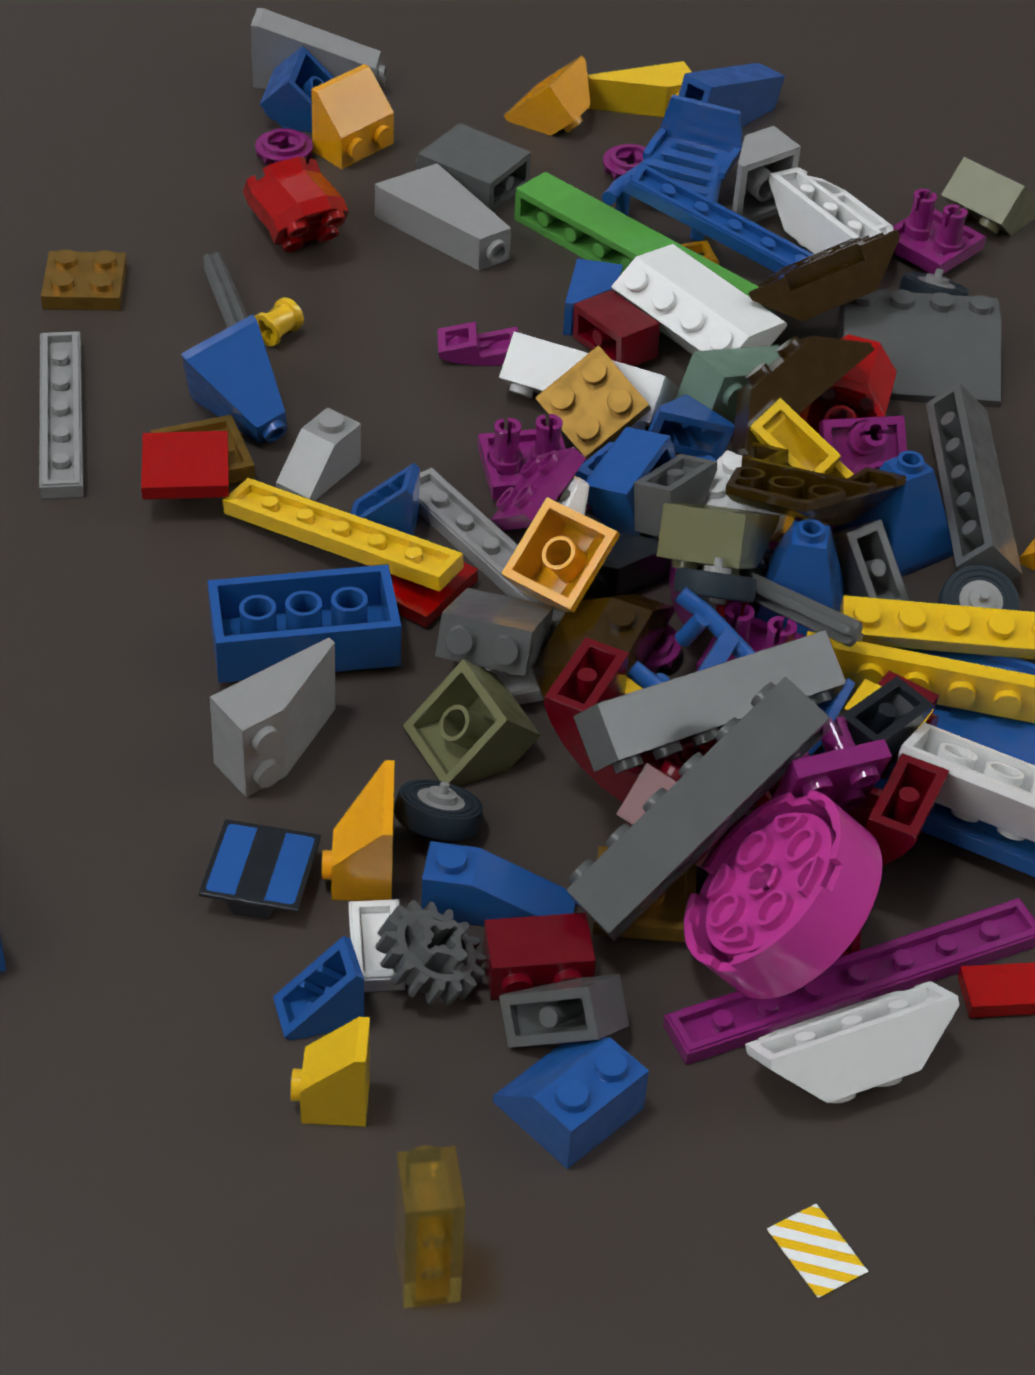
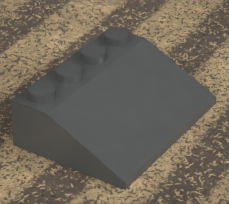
[837,290,1001,407]

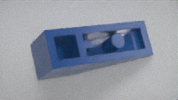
[421,841,576,927]

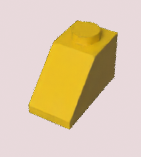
[290,1017,370,1127]

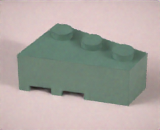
[675,345,780,426]

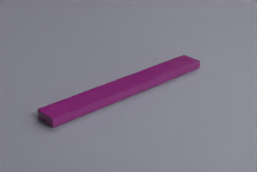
[663,898,1035,1065]

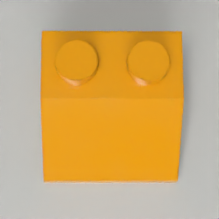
[311,64,394,169]
[501,497,620,613]

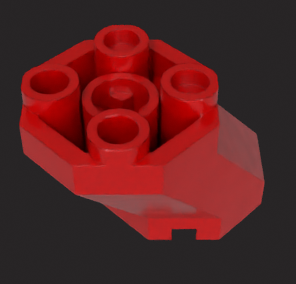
[243,156,349,252]
[799,334,897,435]

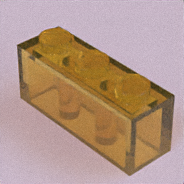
[395,1145,466,1308]

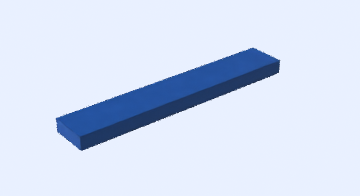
[624,163,813,272]

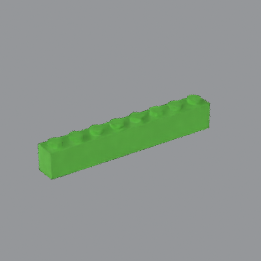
[514,171,774,314]

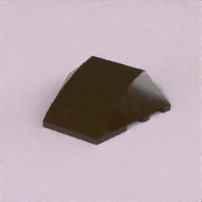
[748,230,900,321]
[725,442,906,525]

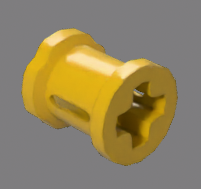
[254,297,304,347]

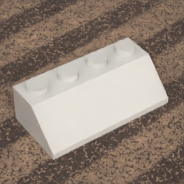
[611,244,787,354]
[499,331,679,430]
[897,722,1035,842]

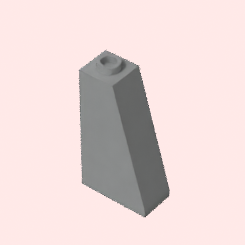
[250,8,387,89]
[375,163,511,271]

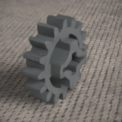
[375,900,486,1006]

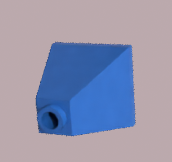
[181,314,287,444]
[835,451,954,577]
[753,519,845,636]

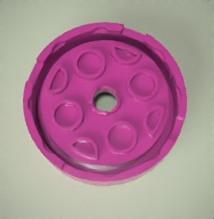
[684,790,882,999]

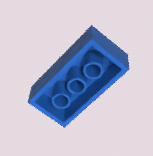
[207,564,401,683]

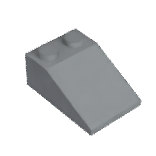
[210,638,336,797]

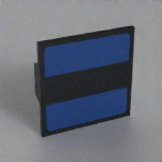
[199,819,321,920]

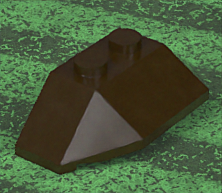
[732,336,875,456]
[532,594,674,732]

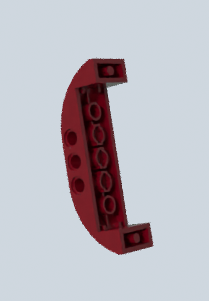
[544,637,949,867]

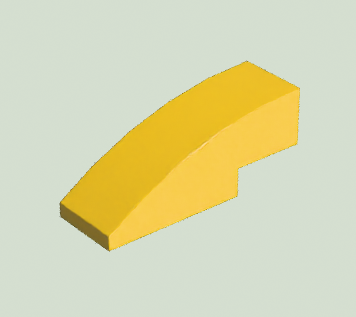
[750,398,854,479]

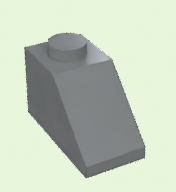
[276,407,361,501]

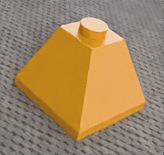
[504,55,590,136]
[322,760,395,901]

